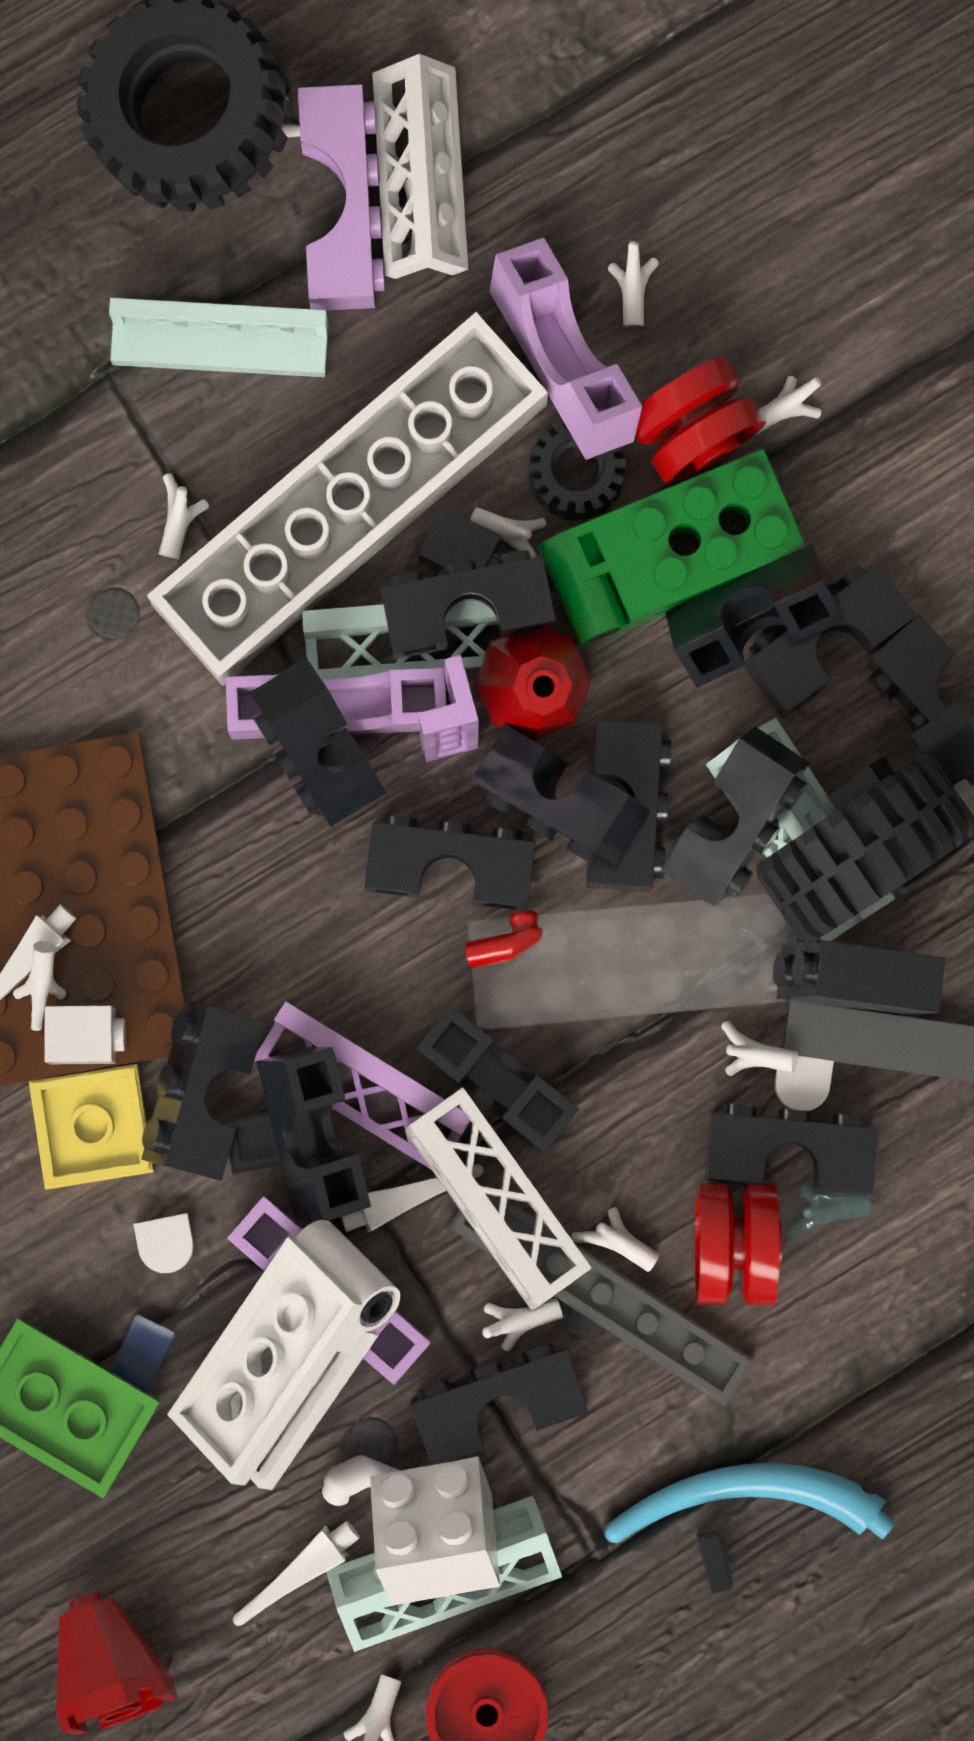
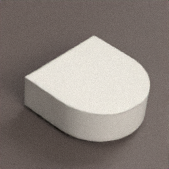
[774,1056,834,1111]
[133,1213,194,1273]

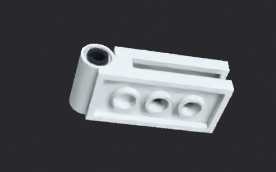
[167,1220,400,1490]

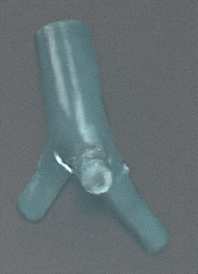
[787,1187,871,1241]

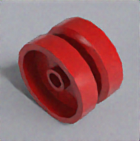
[635,356,767,486]
[694,1183,782,1306]
[426,1647,548,1741]

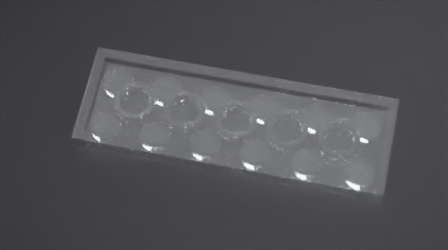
[468,894,797,1030]

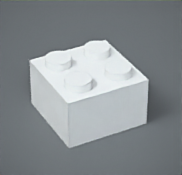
[370,1457,500,1606]

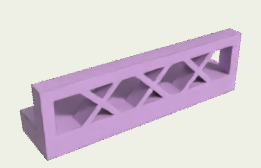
[418,655,479,762]
[255,1001,471,1169]

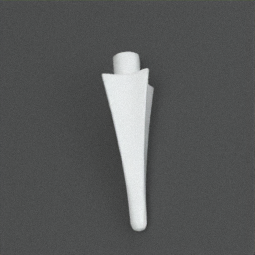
[0,904,77,1001]
[340,1164,483,1233]
[233,1521,360,1626]

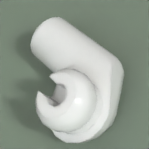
[322,1455,401,1506]

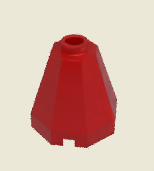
[474,629,592,741]
[56,1592,178,1736]

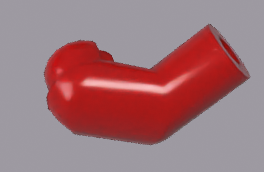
[465,910,543,968]

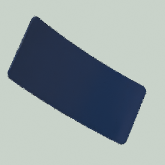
[110,1315,174,1393]

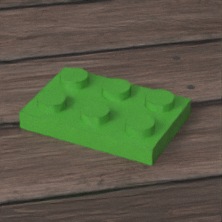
[0,1318,161,1499]

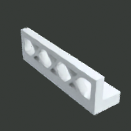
[372,54,468,279]
[404,1088,591,1310]

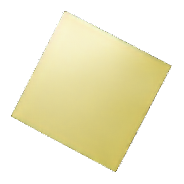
[29,1064,155,1190]

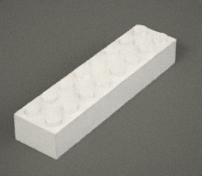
[147,312,548,686]

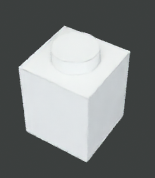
[45,1006,126,1064]

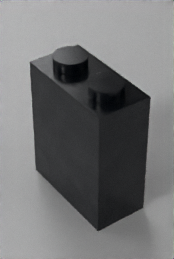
[773,940,945,1015]

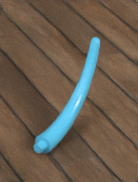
[604,1463,896,1543]

